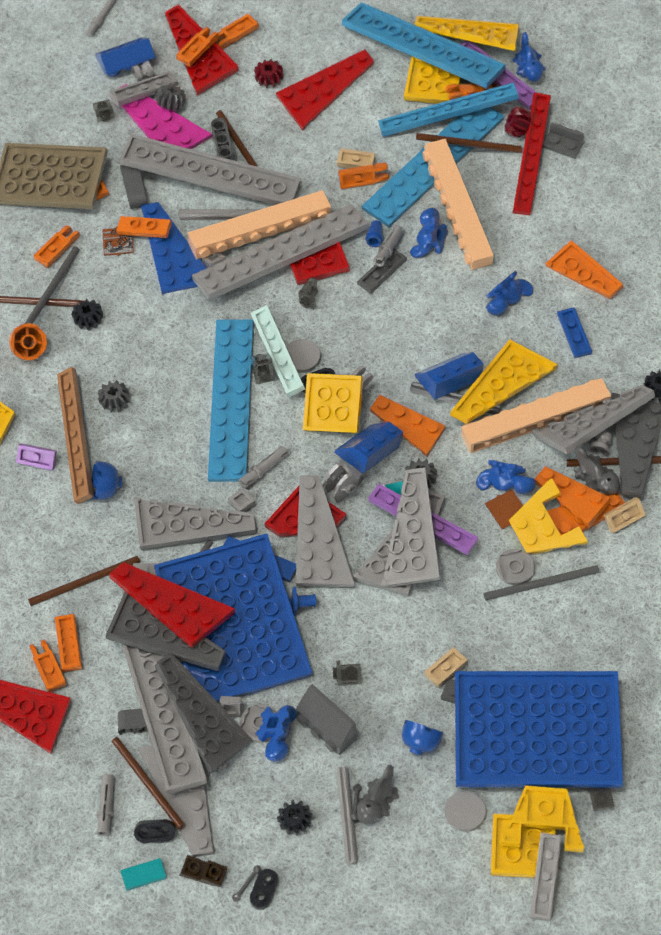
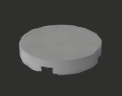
[286,339,320,373]
[496,549,535,585]
[240,704,277,743]
[445,791,486,832]

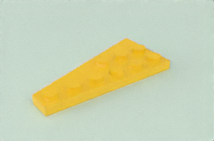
[415,16,519,51]
[450,339,558,424]

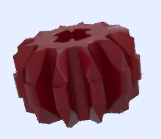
[254,58,284,88]
[505,106,531,138]

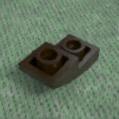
[179,854,228,887]

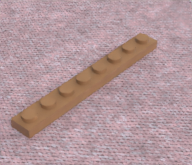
[57,367,94,504]

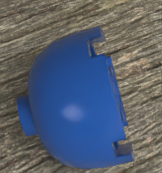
[91,461,122,500]
[402,720,444,756]

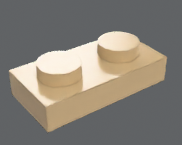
[337,148,375,168]
[603,497,646,533]
[424,647,468,688]

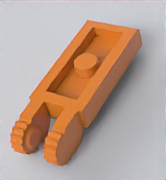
[215,14,259,50]
[176,27,219,67]
[445,84,492,100]
[338,162,389,189]
[34,225,80,268]
[29,639,67,692]

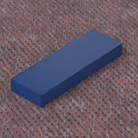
[557,307,592,359]

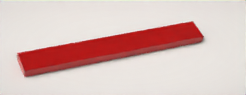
[512,92,551,216]

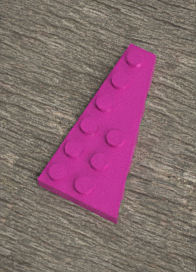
[119,84,212,149]

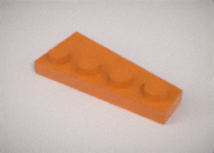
[545,240,623,299]
[370,394,445,457]
[535,466,610,528]
[547,492,625,535]

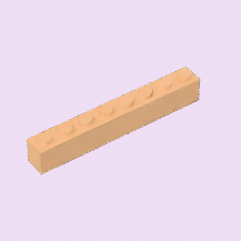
[422,139,494,270]
[188,190,331,259]
[461,378,611,453]

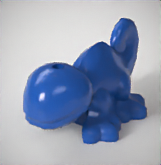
[513,32,546,82]
[410,208,448,258]
[486,270,533,316]
[476,460,536,494]
[255,705,296,762]

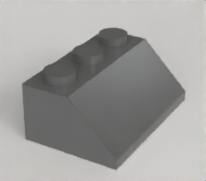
[296,684,357,755]

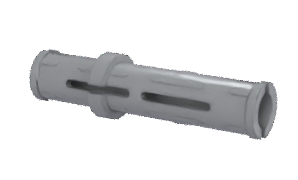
[373,225,404,267]
[238,445,289,489]
[96,774,115,836]

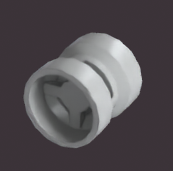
[132,61,154,82]
[590,431,613,456]

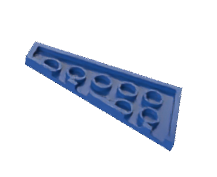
[141,202,207,294]

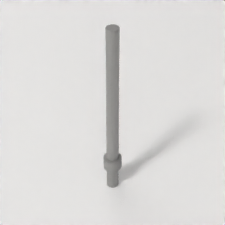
[86,0,116,37]

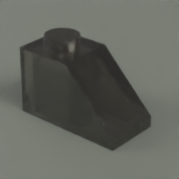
[251,353,274,384]

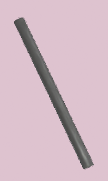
[24,246,80,324]
[483,565,599,601]

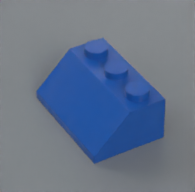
[95,37,155,77]
[415,352,484,400]
[334,421,403,474]

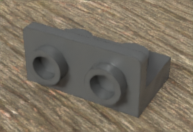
[542,123,584,159]

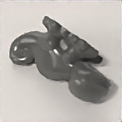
[573,446,620,495]
[357,765,399,824]

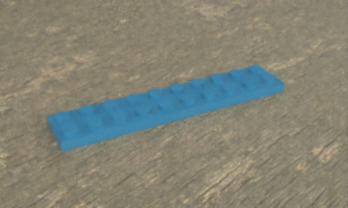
[342,2,506,88]
[362,107,504,228]
[208,319,253,482]

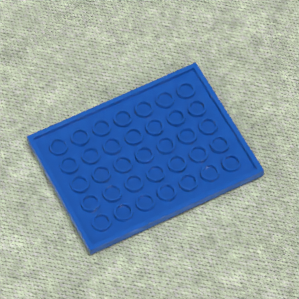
[154,533,313,703]
[455,671,623,788]

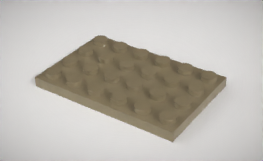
[0,143,108,209]

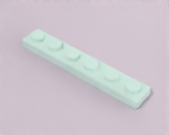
[251,305,305,398]

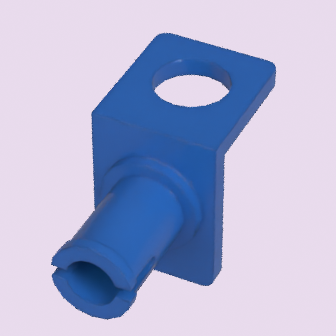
[288,587,316,616]

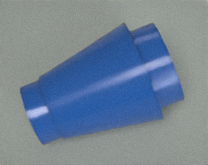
[365,220,383,247]

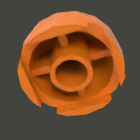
[9,323,47,360]

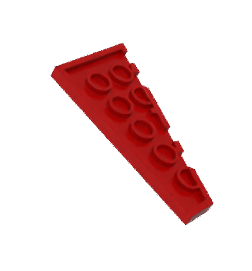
[165,4,239,95]
[276,49,374,131]
[109,562,235,648]
[0,680,71,754]

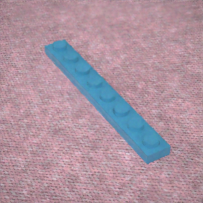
[378,83,519,137]

